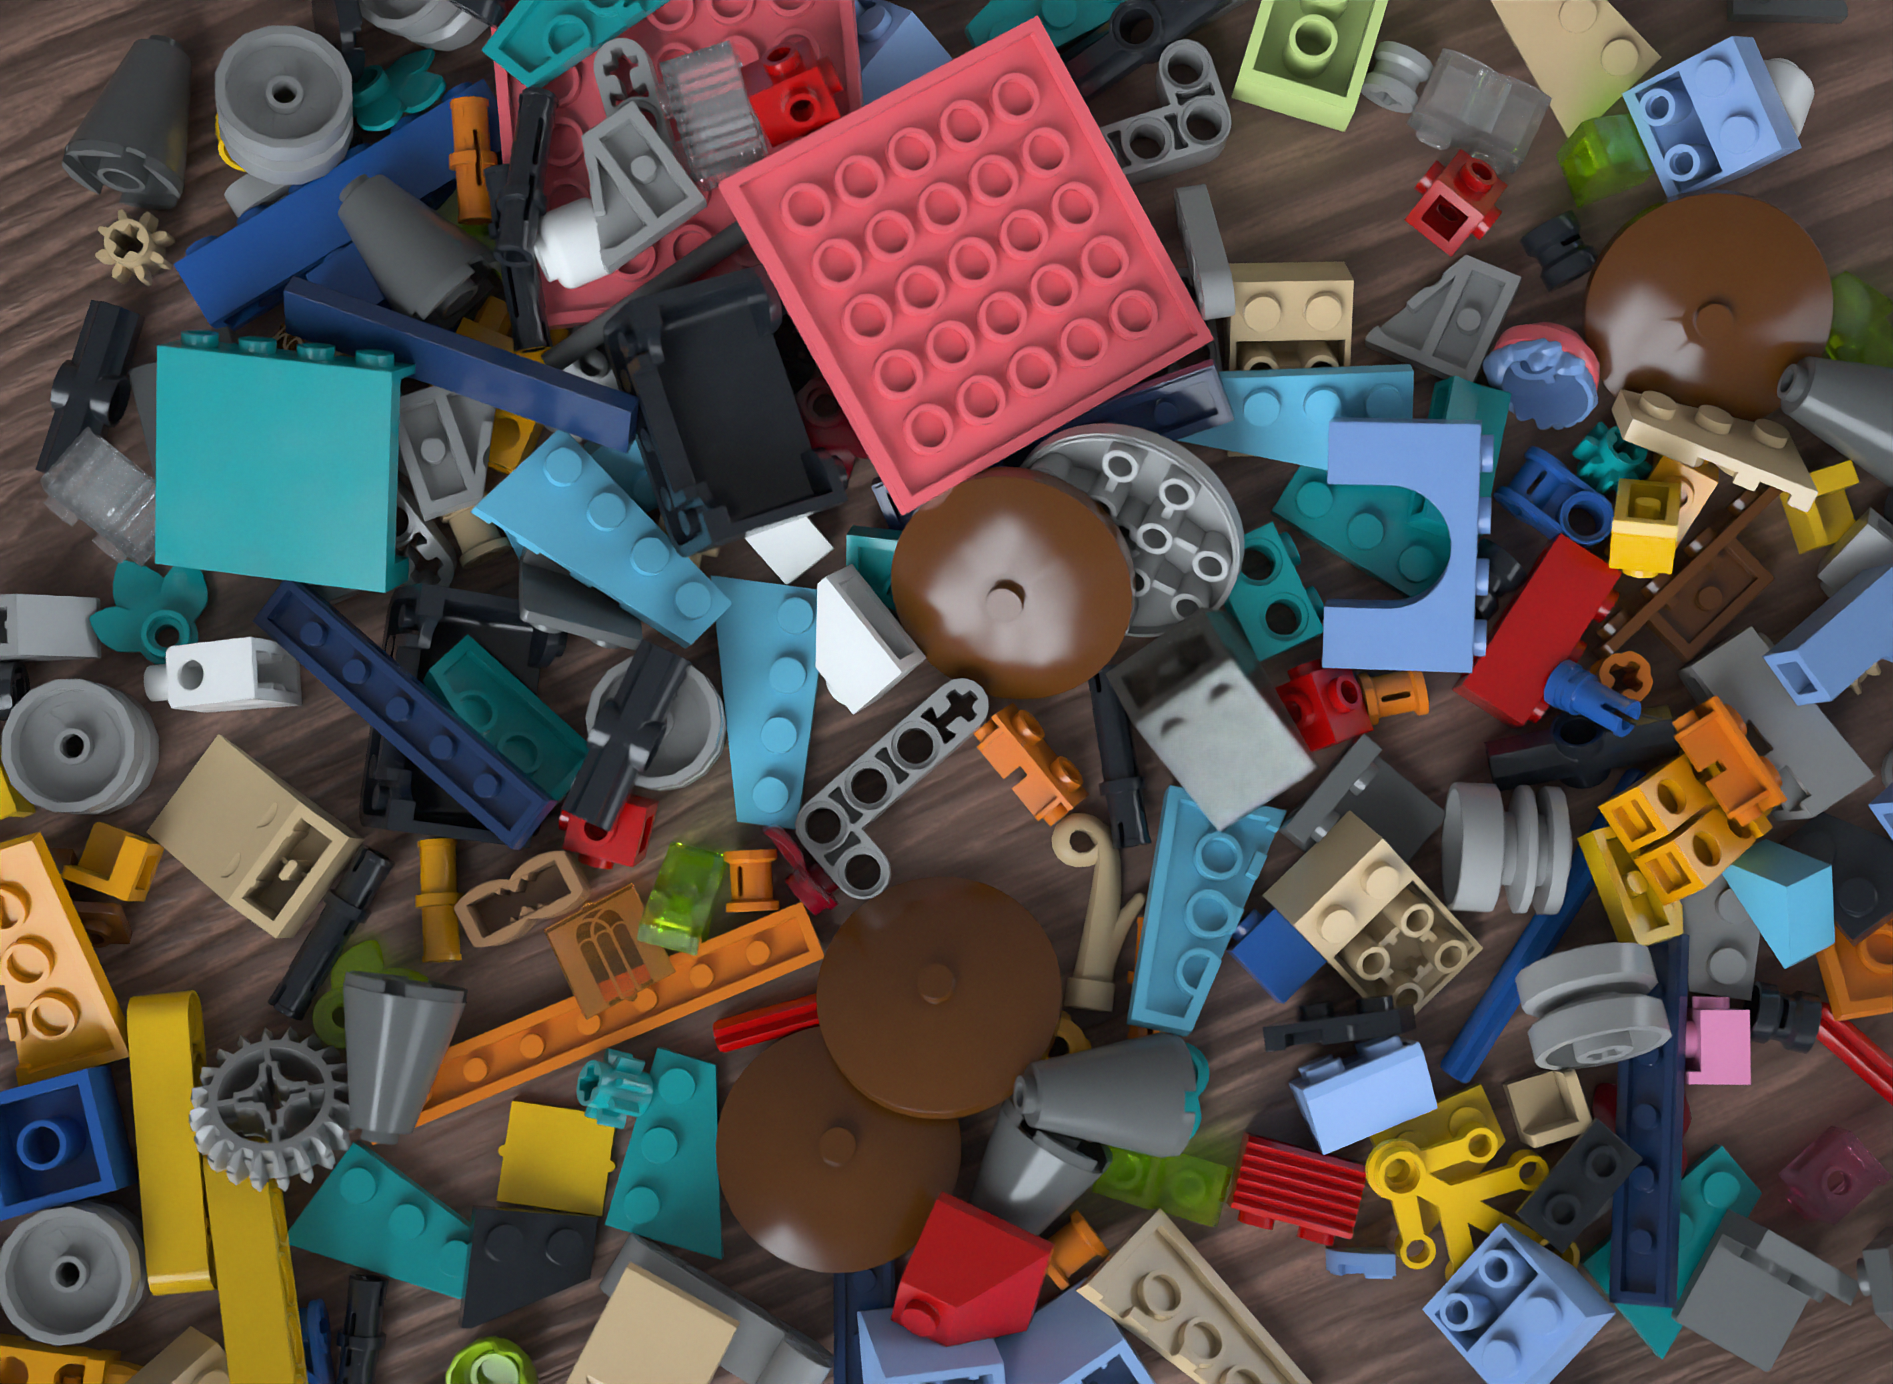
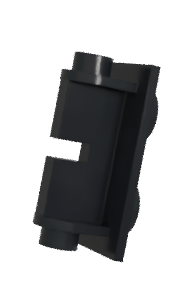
[1515,1118,1643,1254]

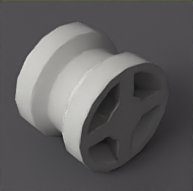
[1361,41,1433,113]

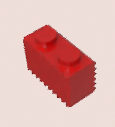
[1226,1131,1366,1246]

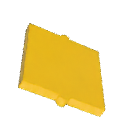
[496,1100,617,1216]

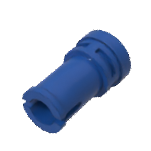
[1544,660,1641,737]

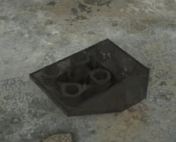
[1106,607,1320,832]

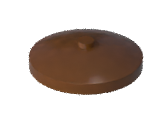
[1582,189,1833,422]
[891,467,1136,699]
[816,876,1063,1119]
[716,1026,962,1273]

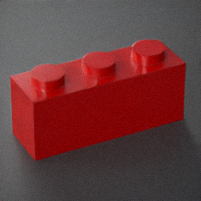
[1452,533,1622,729]

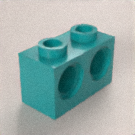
[1223,521,1324,667]

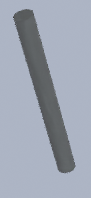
[541,221,749,371]

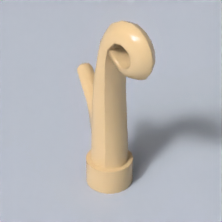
[1052,813,1147,1012]

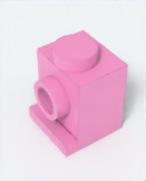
[1685,996,1751,1085]

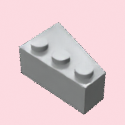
[1675,626,1875,821]

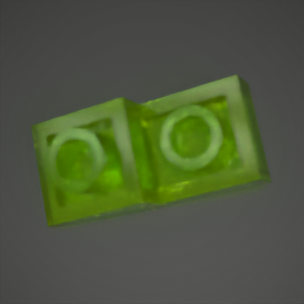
[1091,1145,1233,1227]

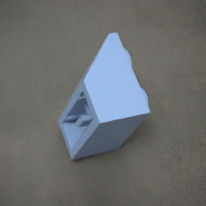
[855,0,953,106]
[1622,36,1802,198]
[1288,1035,1438,1155]
[1422,1223,1616,1384]
[994,1277,1156,1384]
[857,1307,1006,1384]

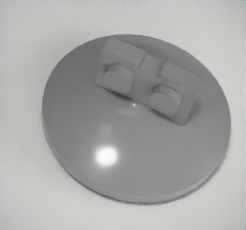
[1019,423,1245,637]

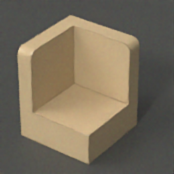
[1502,1068,1592,1148]

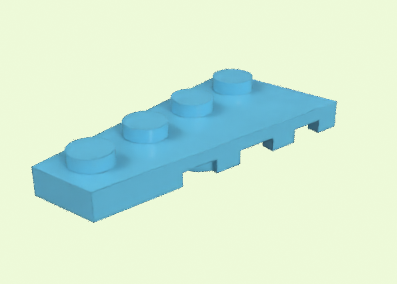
[1169,364,1414,470]

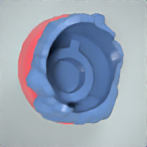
[1482,322,1600,430]

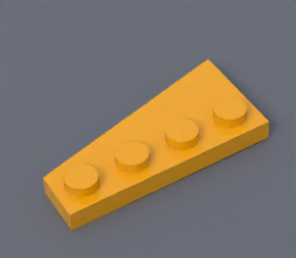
[0,831,129,1087]

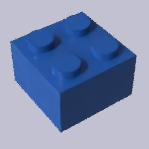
[0,1064,138,1221]

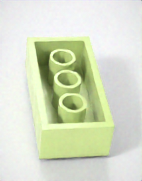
[1231,0,1388,132]

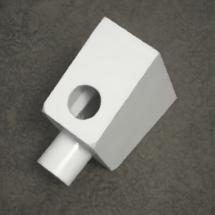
[144,637,302,712]

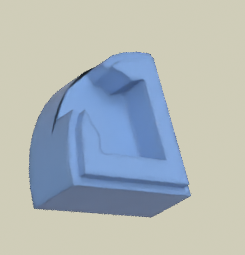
[1325,1247,1396,1279]

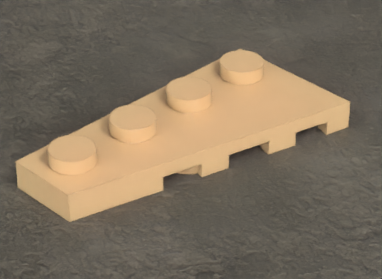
[1490,0,1662,144]
[1075,1208,1312,1384]

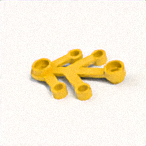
[1365,1121,1580,1281]

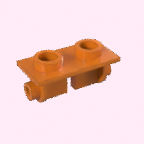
[1672,695,1788,827]
[974,703,1089,827]

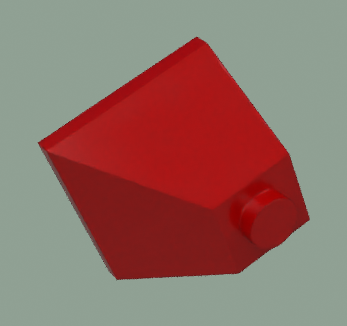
[891,1191,1055,1347]

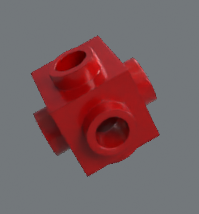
[740,38,843,148]
[1404,149,1508,257]
[1268,658,1374,759]
[559,791,659,869]

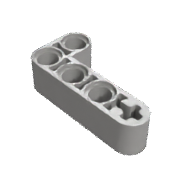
[1099,39,1232,187]
[795,678,989,900]
[599,1232,835,1384]

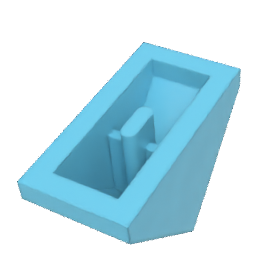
[1722,839,1835,969]

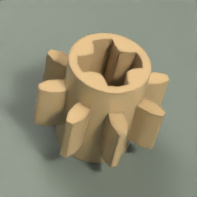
[95,209,175,286]

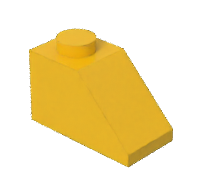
[1609,478,1682,578]

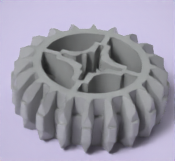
[189,1027,357,1192]

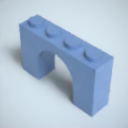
[1322,417,1494,673]
[1762,563,1893,840]

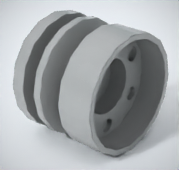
[1441,782,1572,915]

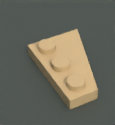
[1611,389,1818,513]

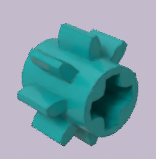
[1572,421,1652,495]
[576,1048,653,1129]

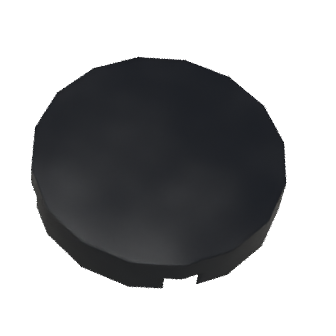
[312,0,365,83]

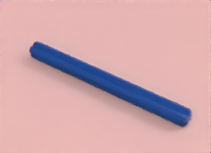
[1440,767,1646,1083]

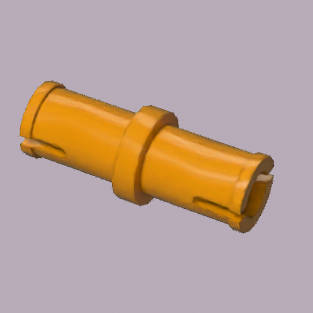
[415,838,464,963]

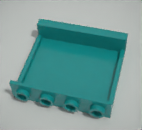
[155,330,415,593]

